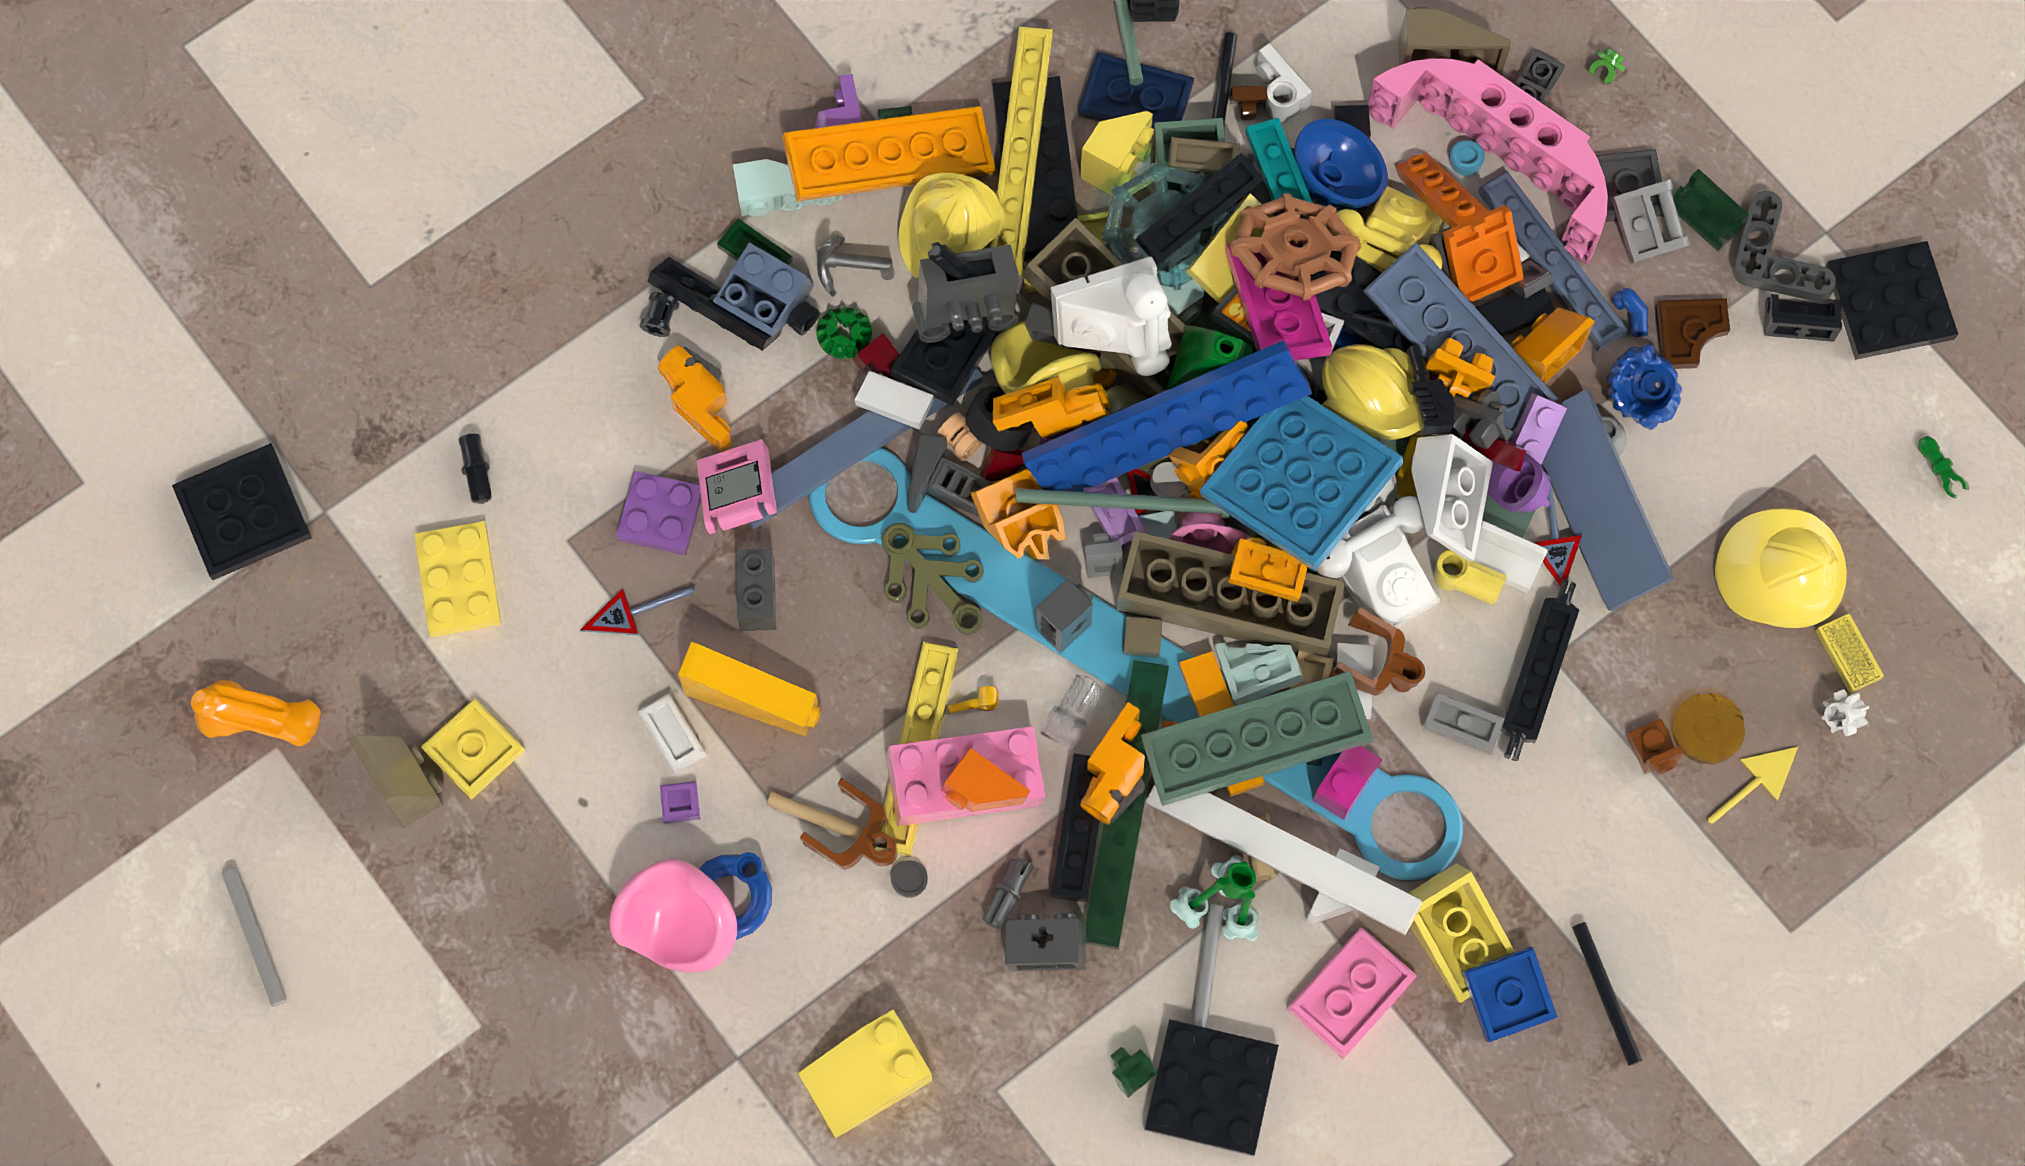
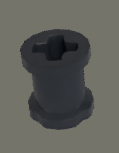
[639,292,680,337]

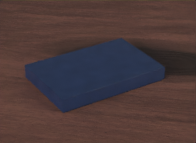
[1078,52,1195,129]

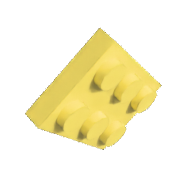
[414,521,502,638]

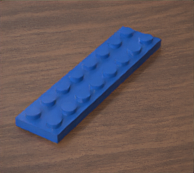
[1022,340,1312,492]

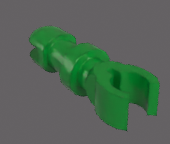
[1918,436,1969,499]

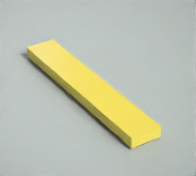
[876,641,958,857]

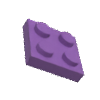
[616,471,701,556]

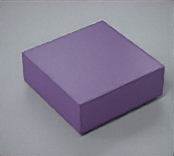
[660,781,701,824]

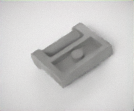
[1611,179,1691,264]

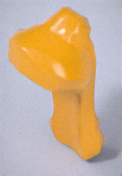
[191,680,322,747]

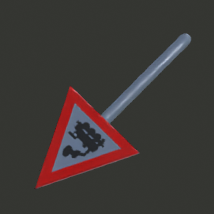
[1532,474,1583,586]
[580,587,695,635]

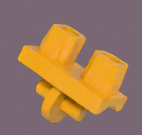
[1426,338,1495,398]

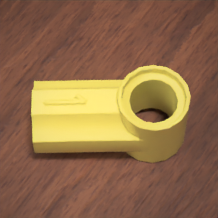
[1433,550,1507,606]

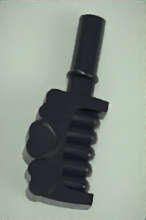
[1407,345,1455,434]

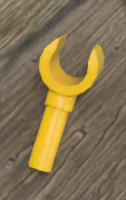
[948,686,999,714]

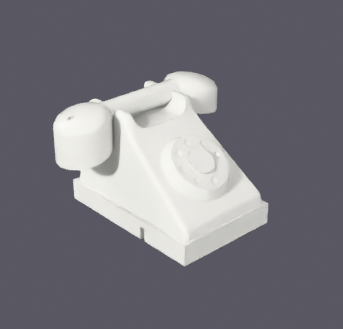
[1050,257,1172,376]
[1316,496,1440,638]

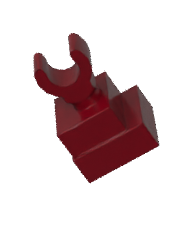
[853,333,908,385]

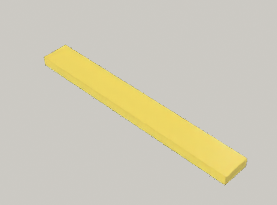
[990,27,1053,275]

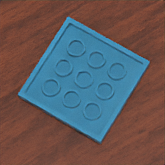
[1200,396,1403,571]

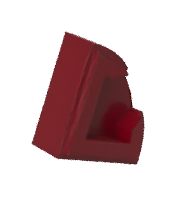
[980,448,1025,481]

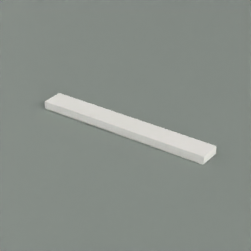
[1146,785,1422,935]

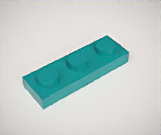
[1245,118,1312,215]

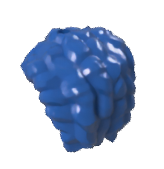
[1606,344,1682,430]

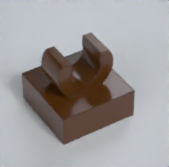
[1230,86,1267,120]

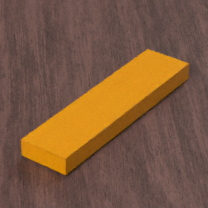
[1178,651,1264,797]

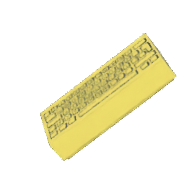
[1815,614,1884,693]

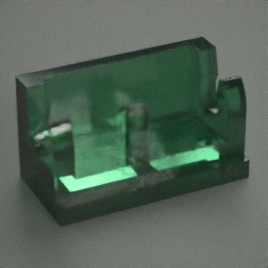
[1673,169,1749,251]

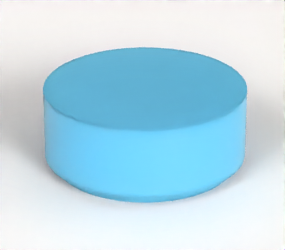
[1449,140,1485,176]

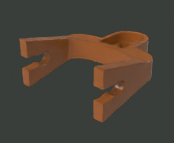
[1328,607,1425,696]
[800,778,898,870]

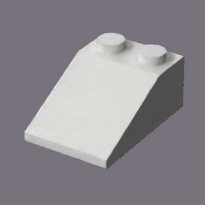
[1411,434,1493,561]

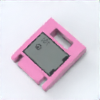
[696,439,777,534]

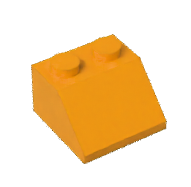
[1510,307,1595,384]

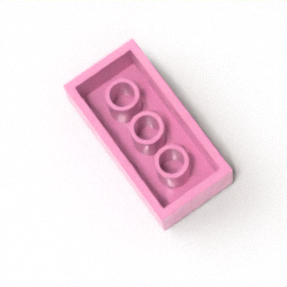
[886,726,1046,826]

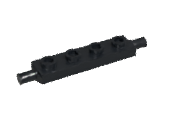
[1500,580,1579,761]

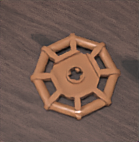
[1230,193,1361,301]

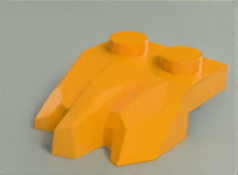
[971,468,1066,560]

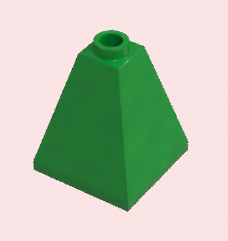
[1165,325,1253,391]

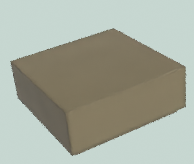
[1123,617,1163,658]

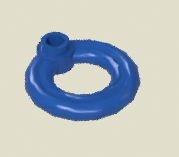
[699,852,772,940]

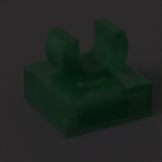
[1110,1047,1157,1098]

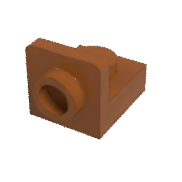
[1626,719,1684,775]

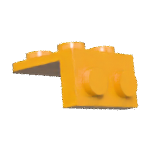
[1169,421,1250,515]

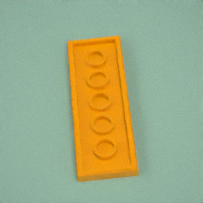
[782,106,996,202]

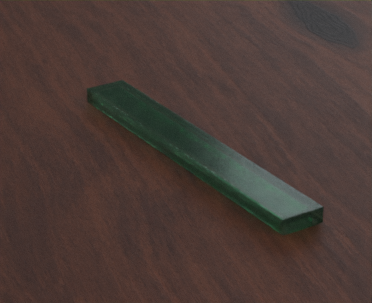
[1085,660,1169,950]

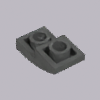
[1515,50,1565,104]

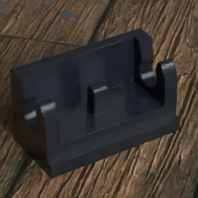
[1765,294,1842,342]

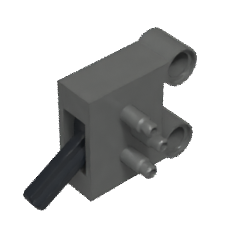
[912,242,1019,343]

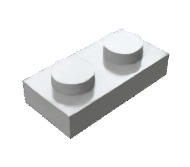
[1423,693,1505,755]

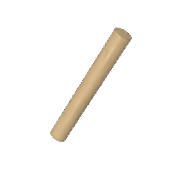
[767,792,865,840]

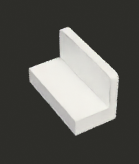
[1473,521,1548,594]

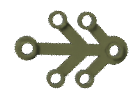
[882,523,984,635]

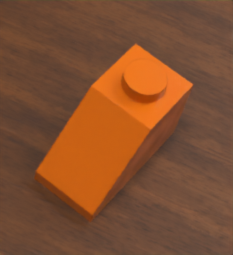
[941,747,1031,812]

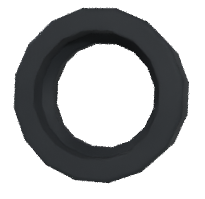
[966,386,1034,451]

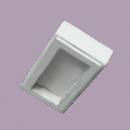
[855,371,934,430]
[638,693,706,774]

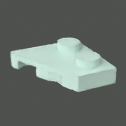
[1214,643,1305,706]

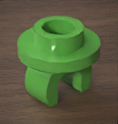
[1589,47,1626,85]

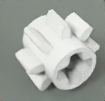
[1821,689,1869,736]

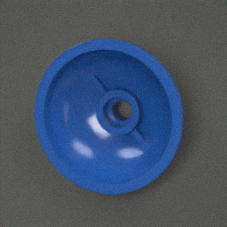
[1293,119,1388,211]

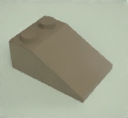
[1398,6,1511,75]
[349,735,443,827]

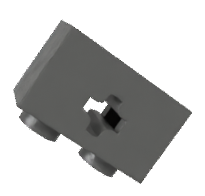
[736,548,776,631]
[1036,579,1093,654]
[1005,913,1086,972]

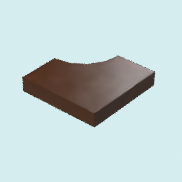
[1655,298,1730,369]

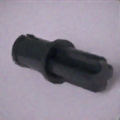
[459,433,492,504]

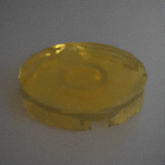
[1672,693,1746,765]

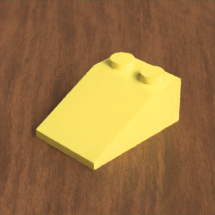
[1408,863,1515,1003]
[798,1009,932,1139]

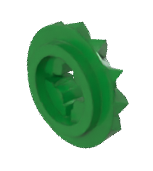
[816,305,872,359]

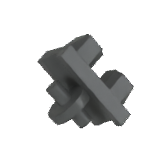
[1448,389,1512,449]

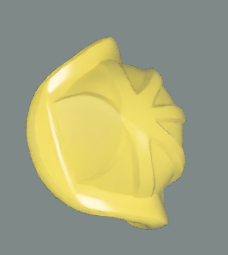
[899,173,1004,280]
[991,320,1101,394]
[1322,345,1422,440]

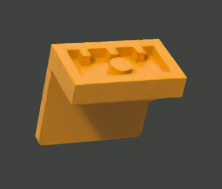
[1228,537,1308,602]

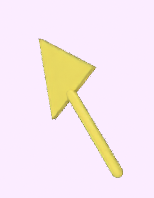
[1708,747,1798,823]

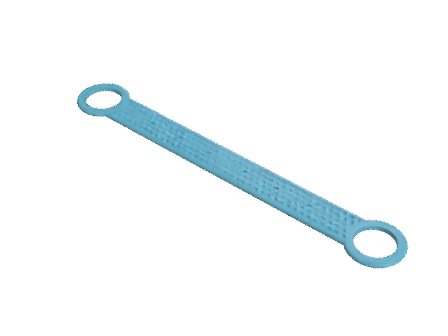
[809,448,1463,881]

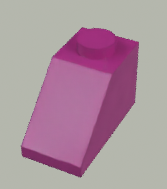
[1313,746,1383,820]

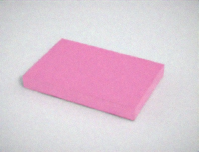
[1287,927,1417,1059]

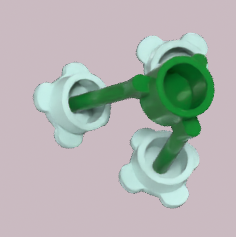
[1170,855,1259,941]

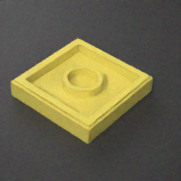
[421,698,525,800]

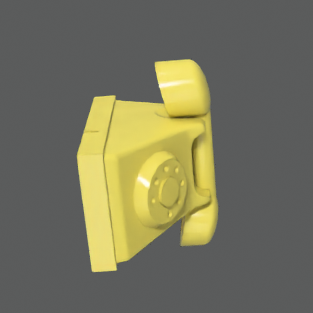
[1328,186,1444,273]

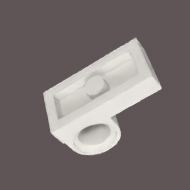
[1257,43,1312,122]

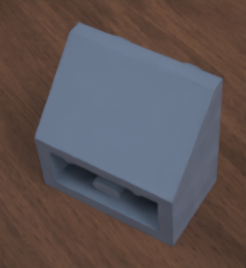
[713,243,814,337]

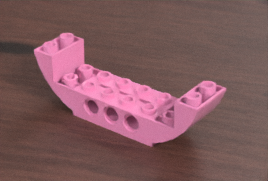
[1368,58,1608,264]

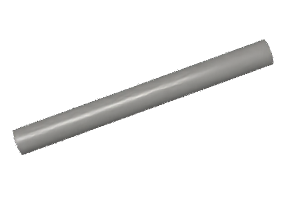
[222,867,286,1007]
[1192,904,1224,1028]

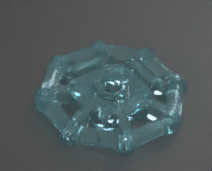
[1101,162,1231,291]

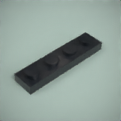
[1135,152,1264,267]
[647,257,782,351]
[1051,753,1100,903]

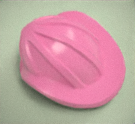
[609,859,737,973]

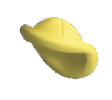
[1715,508,1847,628]

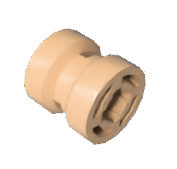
[936,412,983,461]

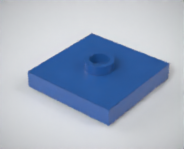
[1462,947,1558,1042]

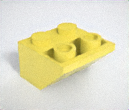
[1080,111,1155,198]

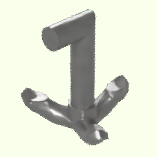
[817,235,894,297]

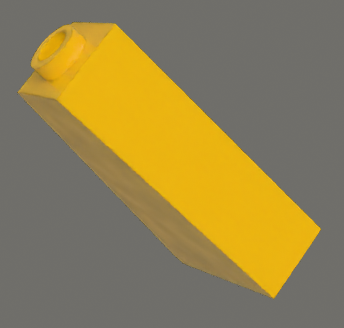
[678,642,822,737]

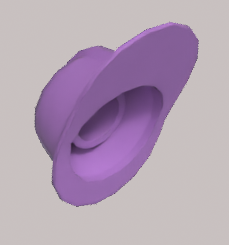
[1487,453,1551,513]

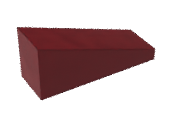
[1462,427,1526,471]

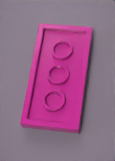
[1226,241,1332,360]

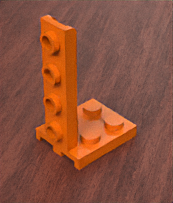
[1396,153,1524,302]

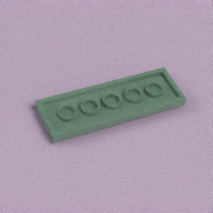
[1141,671,1373,806]

